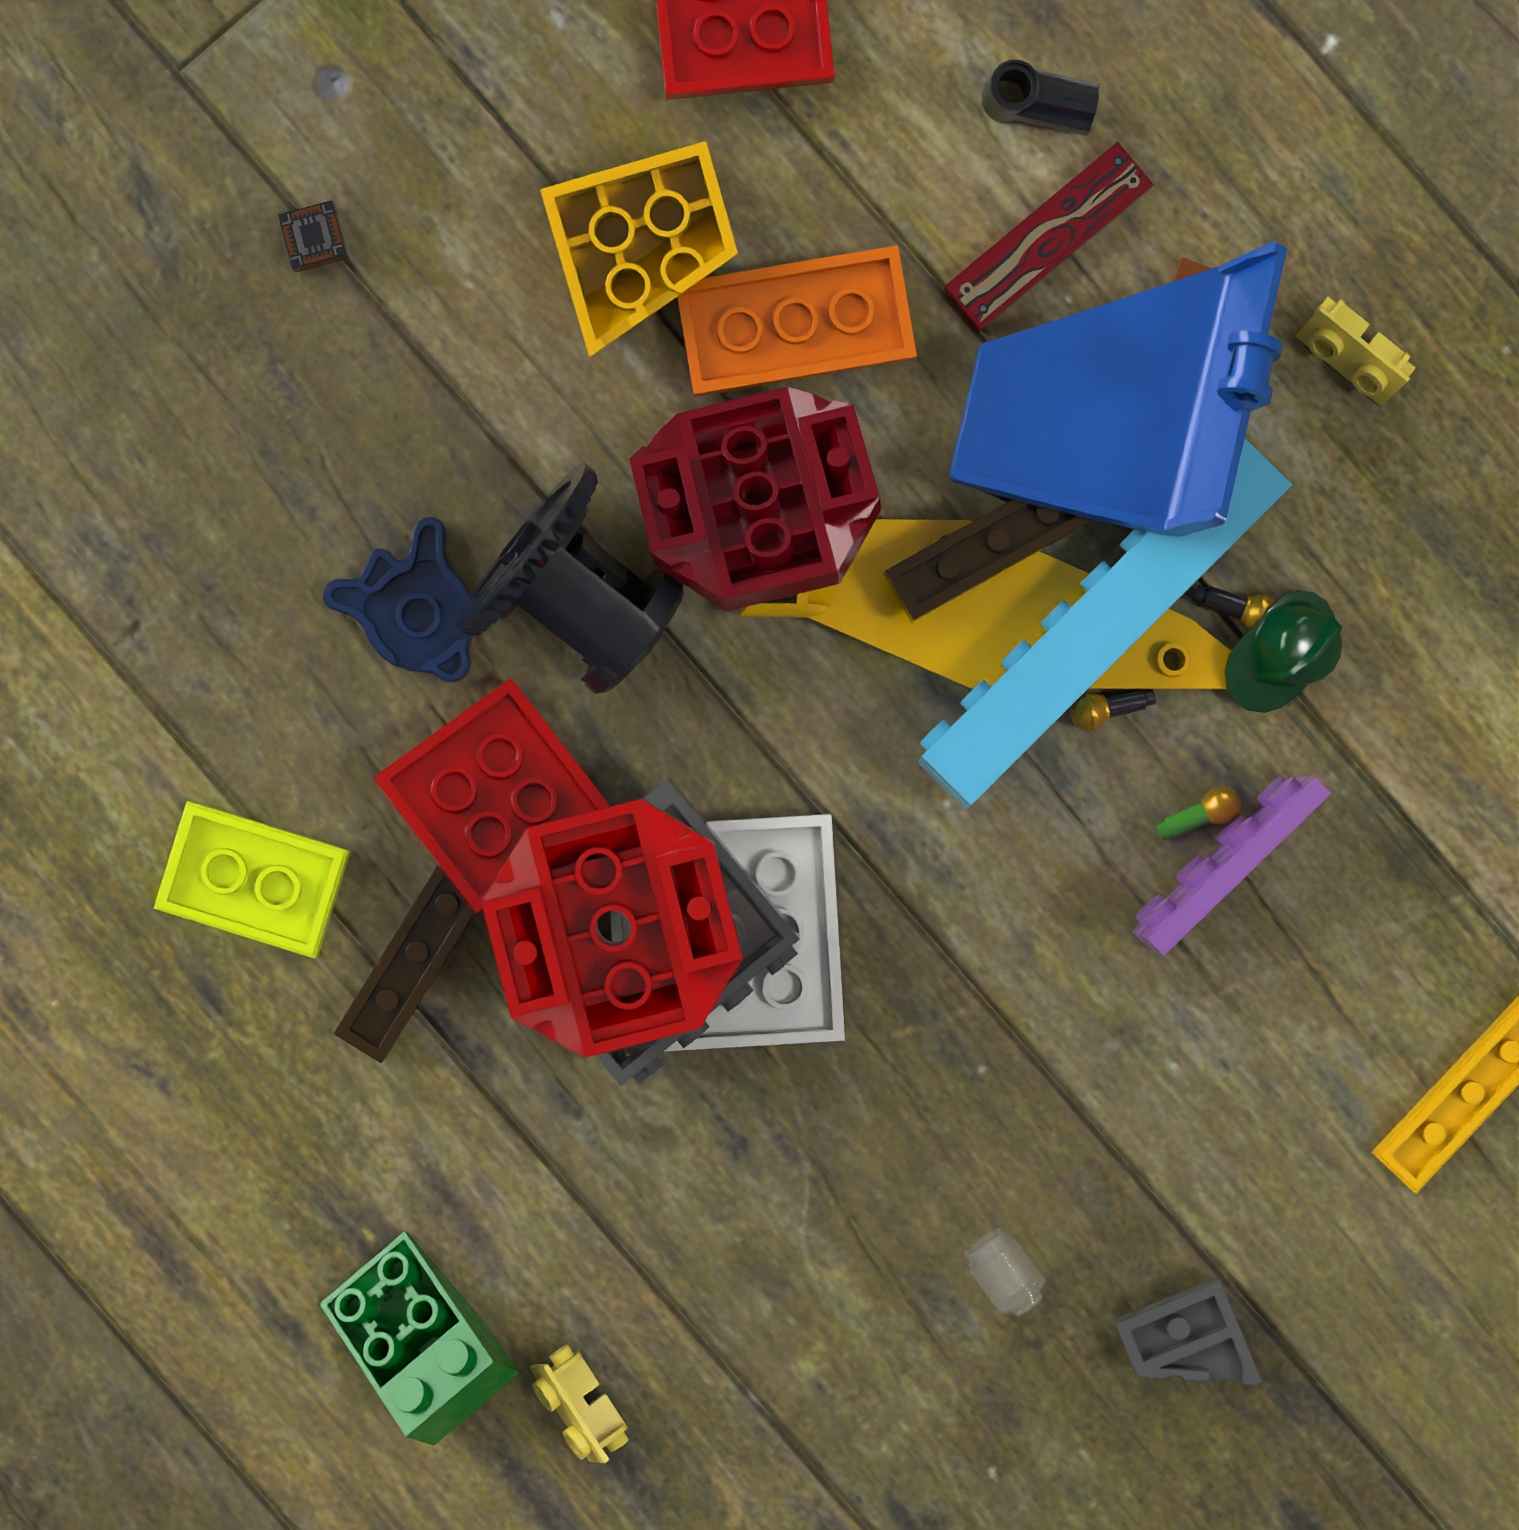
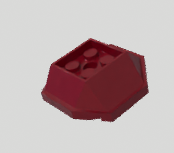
[629,387,882,611]

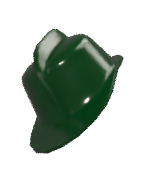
[1224,590,1342,713]

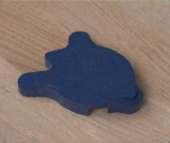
[323,517,473,683]

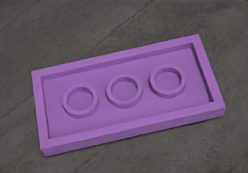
[1132,776,1331,956]

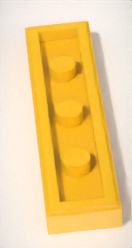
[1371,995,1519,1194]

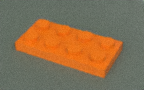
[677,245,917,397]

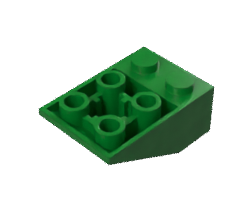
[320,1231,520,1446]

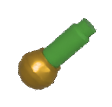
[1156,785,1241,840]

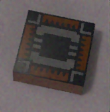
[278,200,350,273]

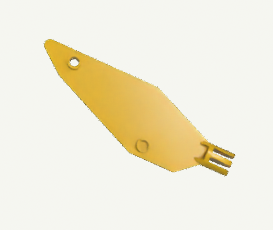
[739,519,1231,689]

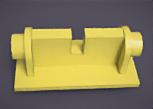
[1295,296,1416,406]
[529,1344,629,1463]

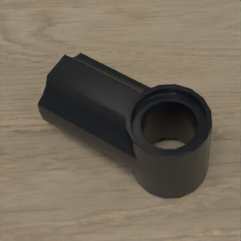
[982,60,1100,136]

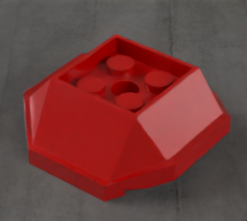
[481,798,743,1058]

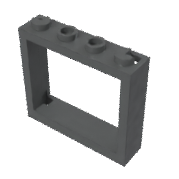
[596,778,800,1086]

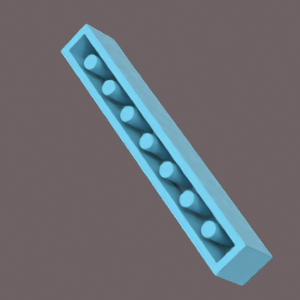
[917,439,1293,810]

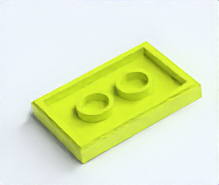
[153,801,351,959]

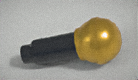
[1193,585,1275,629]
[1070,689,1156,731]

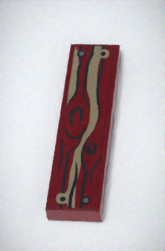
[943,142,1154,332]

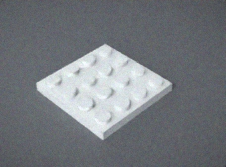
[610,814,845,1054]

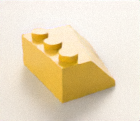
[540,141,738,358]

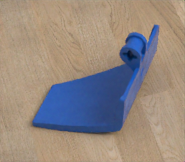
[949,242,1287,537]

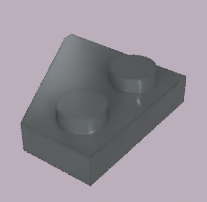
[1113,1277,1262,1385]

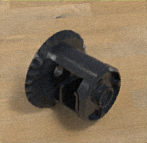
[456,463,684,694]

